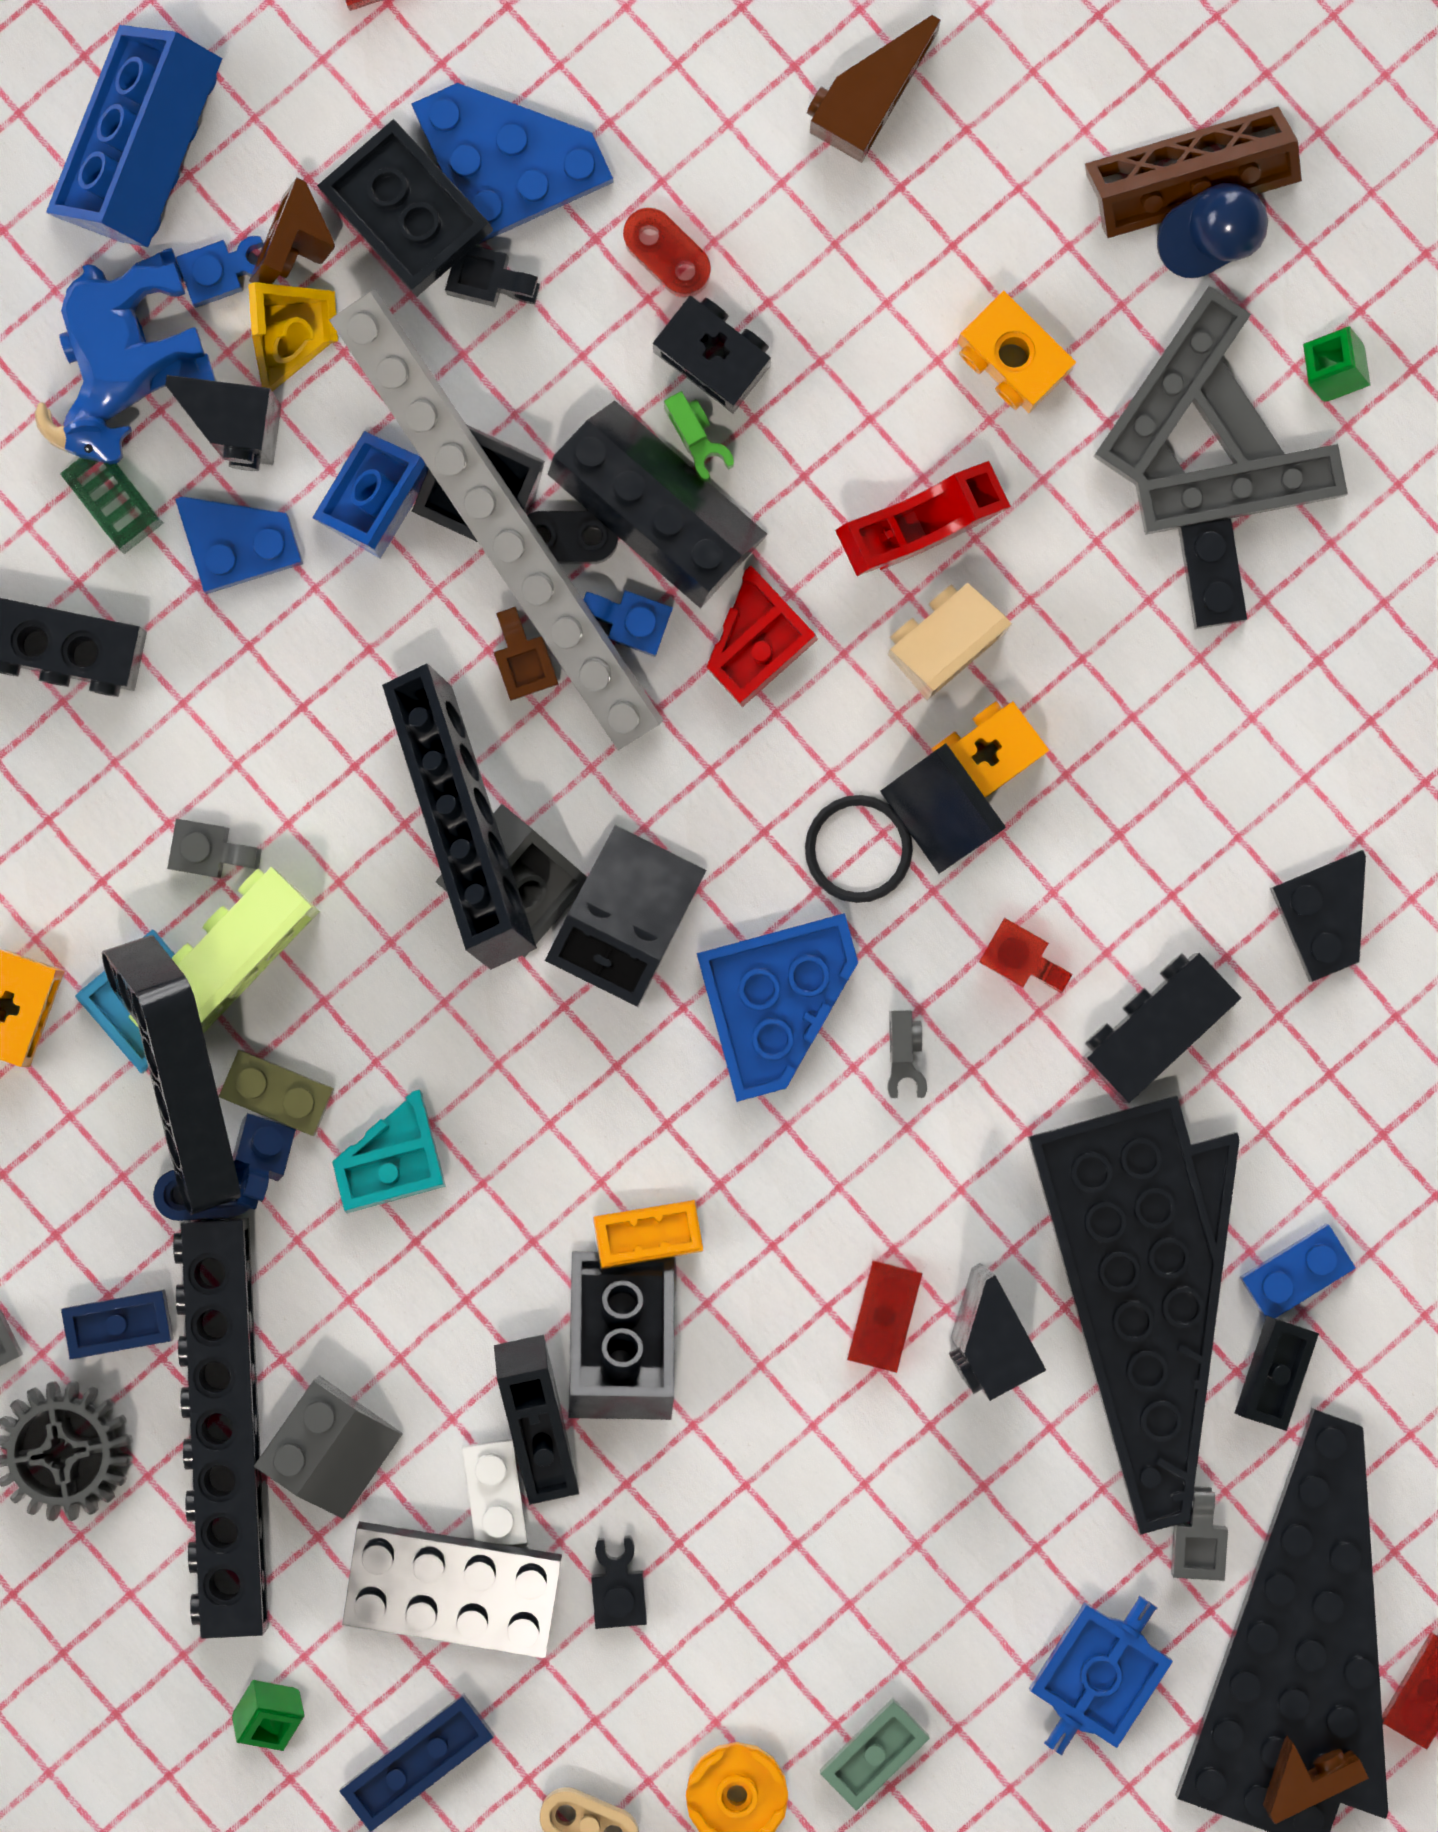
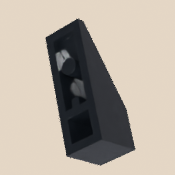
[494,1334,579,1505]

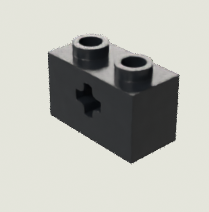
[652,295,771,414]

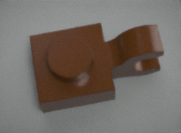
[493,607,559,701]

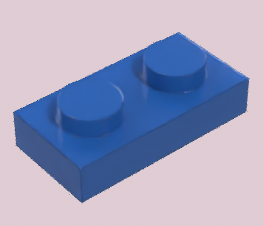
[1239,1224,1356,1319]

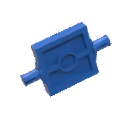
[1029,1595,1173,1755]

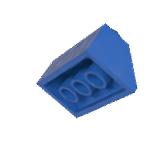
[46,25,223,247]

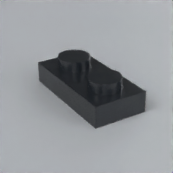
[1178,519,1247,629]
[1234,1316,1319,1431]

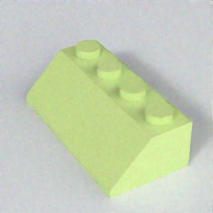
[128,867,320,1034]

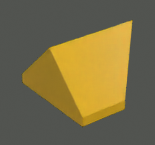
[248,282,338,392]

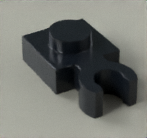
[591,1535,647,1629]

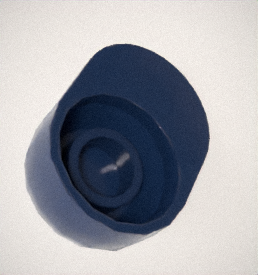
[1157,183,1268,278]

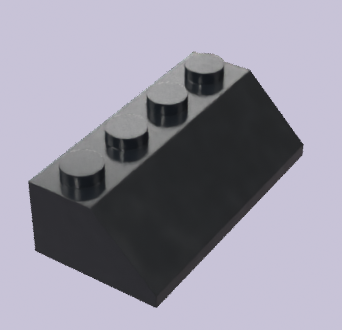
[547,401,767,609]
[948,1263,1046,1401]

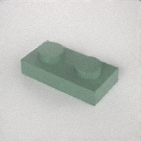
[820,1698,930,1811]

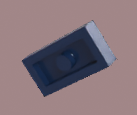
[61,1289,174,1360]

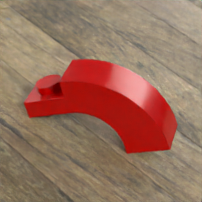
[835,461,1011,576]

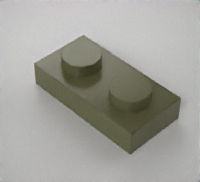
[219,1050,334,1136]

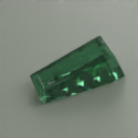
[60,458,164,554]

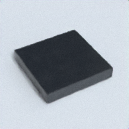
[880,743,1006,874]

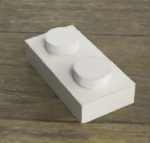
[462,1439,528,1546]

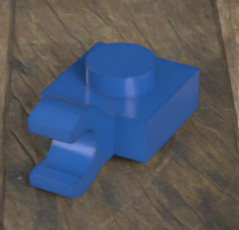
[583,590,673,657]

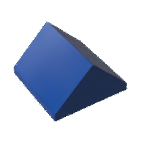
[312,431,429,559]

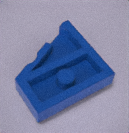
[175,497,303,594]

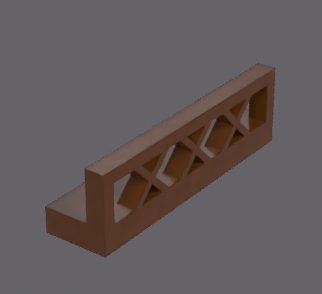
[1085,106,1302,238]

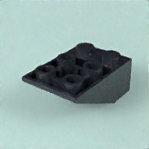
[545,825,707,1008]

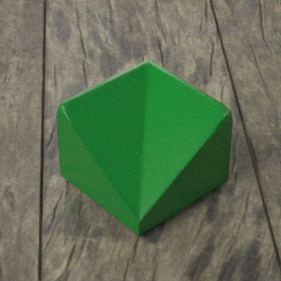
[1303,326,1371,402]
[232,1680,305,1751]

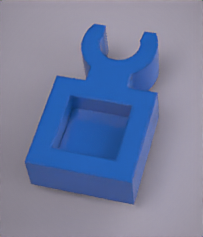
[176,236,264,308]

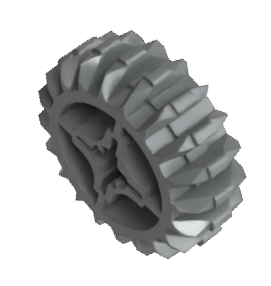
[0,1381,133,1521]

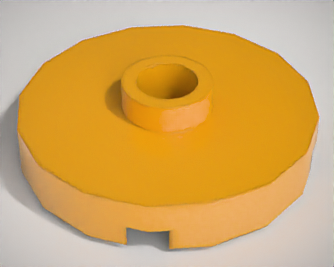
[685,1742,789,1832]

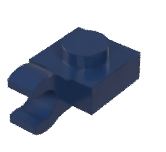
[233,1113,296,1210]

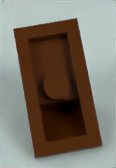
[249,177,335,284]
[1263,1736,1369,1824]

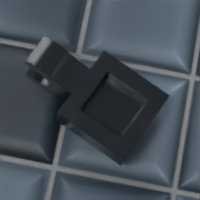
[445,246,540,307]

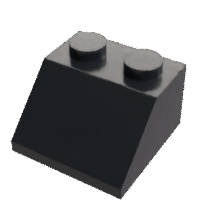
[165,375,281,471]

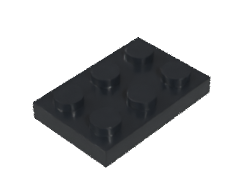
[317,119,493,297]

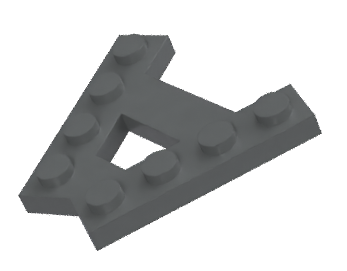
[1093,286,1348,535]

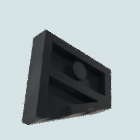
[1270,850,1366,982]

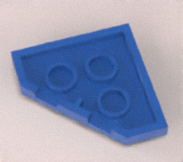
[411,83,614,245]
[696,913,858,1102]

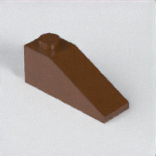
[806,15,941,163]

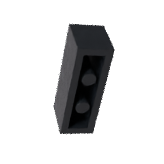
[1082,953,1242,1103]

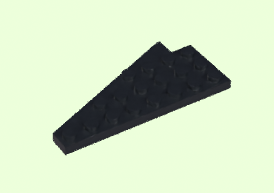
[1027,1096,1240,1535]
[1175,1408,1388,1832]

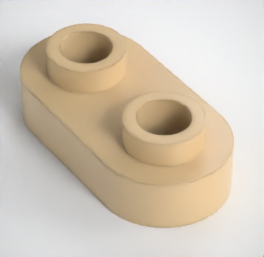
[540,1787,639,1832]

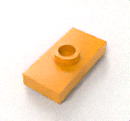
[593,1200,703,1269]

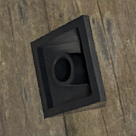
[411,424,545,542]

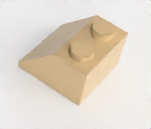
[888,583,1012,701]

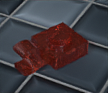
[979,918,1073,993]

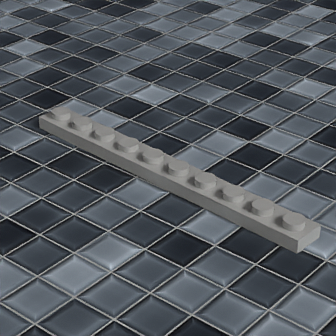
[329,289,663,750]

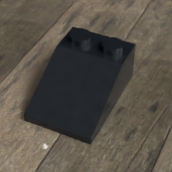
[568,1251,674,1420]

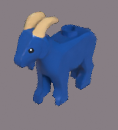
[35,248,216,464]

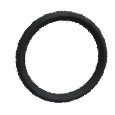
[805,795,913,903]

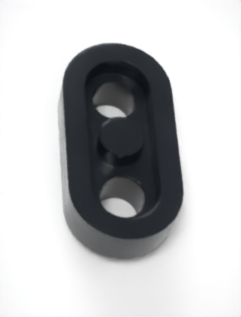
[527,511,618,564]

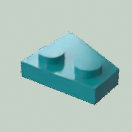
[332,1090,446,1213]

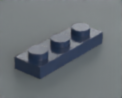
[339,1693,495,1832]

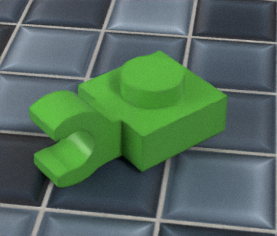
[664,391,734,482]

